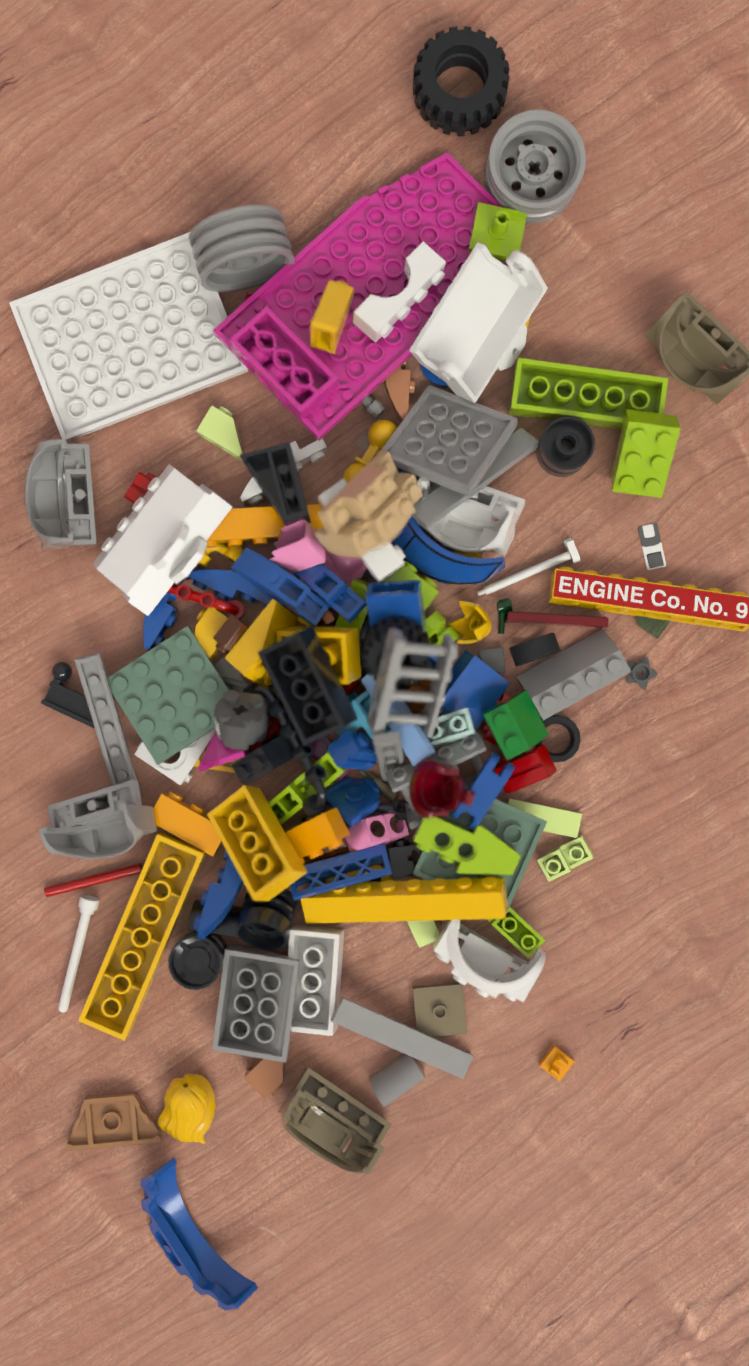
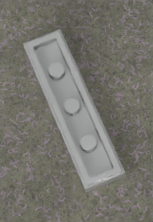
[373,731,405,781]

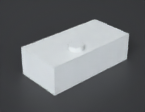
[288,924,344,1036]

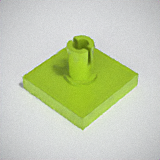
[468,202,527,261]

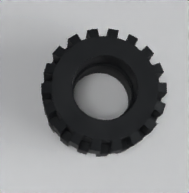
[362,616,430,688]

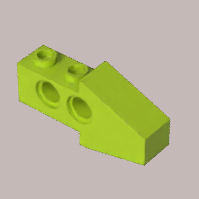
[268,751,348,825]
[413,815,521,875]

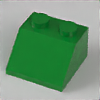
[481,690,549,760]

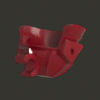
[410,760,476,818]

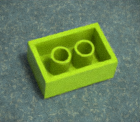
[610,409,680,498]

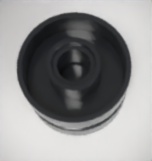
[536,416,595,477]
[168,930,228,990]

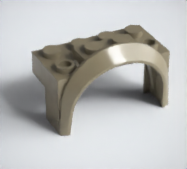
[278,1067,391,1174]

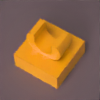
[539,1044,575,1081]

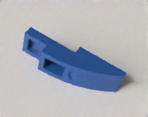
[231,547,330,627]
[292,563,367,623]
[143,567,195,651]
[188,569,287,609]
[194,849,244,940]

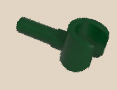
[497,598,512,634]

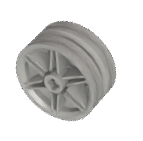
[485,110,586,223]
[189,205,295,292]

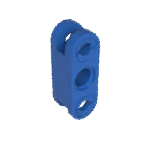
[451,752,515,830]

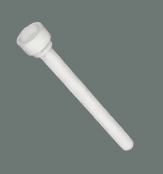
[58,895,100,1013]

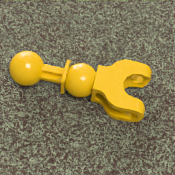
[323,420,398,528]

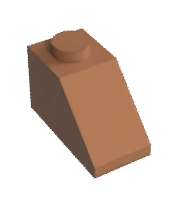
[244,1058,285,1099]

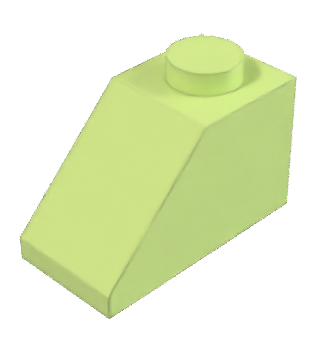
[197,406,244,461]

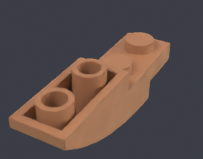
[384,361,415,423]

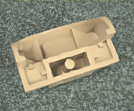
[314,451,423,558]

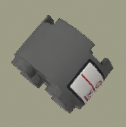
[214,690,267,750]

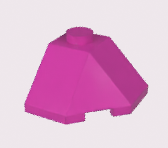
[198,734,250,771]

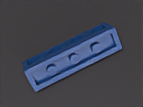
[290,844,392,901]

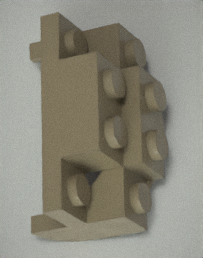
[645,291,749,405]

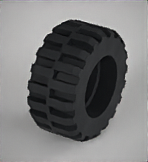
[413,26,510,136]

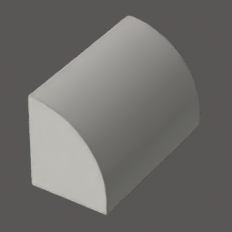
[370,1053,425,1107]

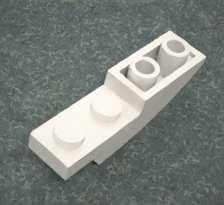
[240,438,328,506]

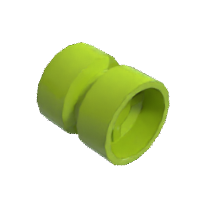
[426,610,460,645]

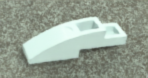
[402,708,475,758]

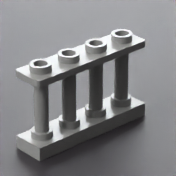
[367,628,458,737]
[386,733,495,830]

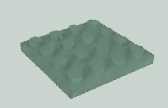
[108,626,230,765]
[413,785,547,914]

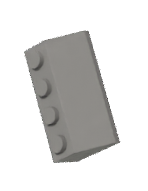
[516,629,632,720]

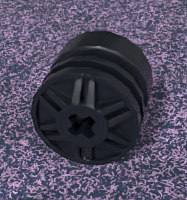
[235,890,297,950]

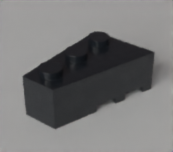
[240,442,311,527]

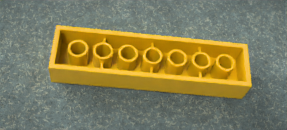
[78,831,207,1041]

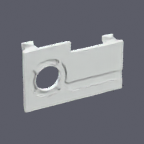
[134,729,216,785]

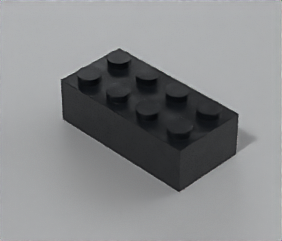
[258,626,358,746]

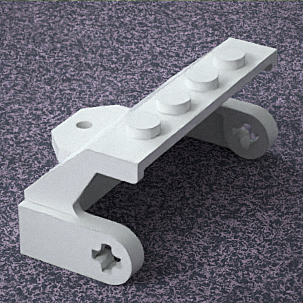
[409,242,548,403]
[93,464,232,616]

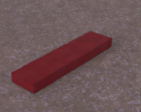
[505,611,608,628]

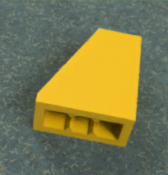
[311,280,354,354]

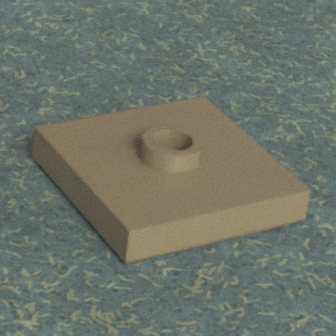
[413,982,467,1037]

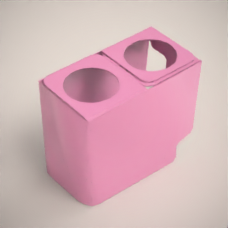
[269,520,326,574]
[345,813,409,852]

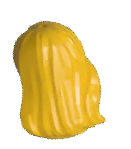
[158,1073,216,1144]

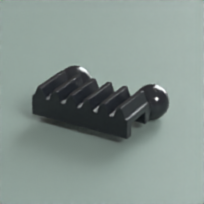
[41,662,115,729]

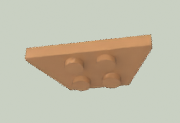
[65,1092,163,1151]

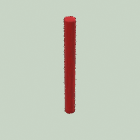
[44,863,143,897]

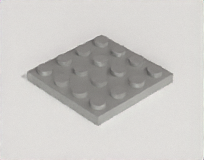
[380,385,518,497]

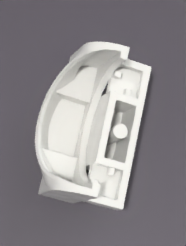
[413,477,525,556]
[433,920,546,1002]

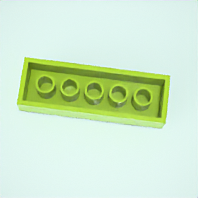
[508,358,669,430]

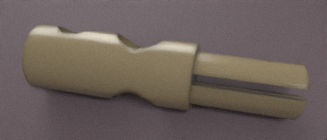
[359,770,398,802]

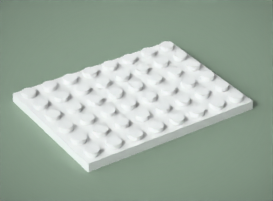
[9,232,248,442]

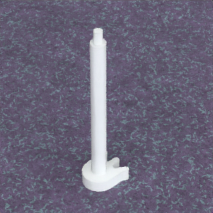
[477,538,581,596]

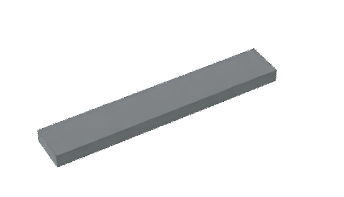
[411,427,539,530]
[74,652,142,795]
[330,996,473,1079]

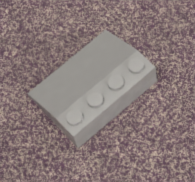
[212,944,300,1063]

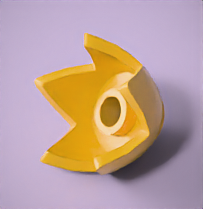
[447,601,492,644]

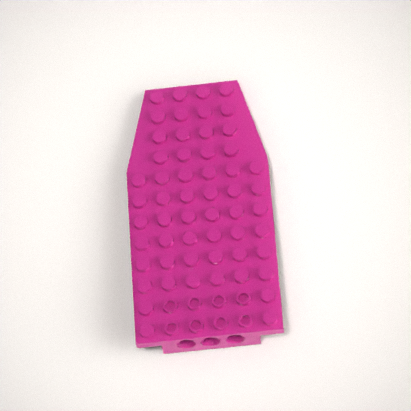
[213,152,504,441]

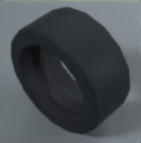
[509,633,561,667]
[535,715,581,763]

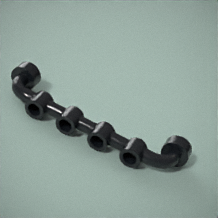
[243,683,327,817]

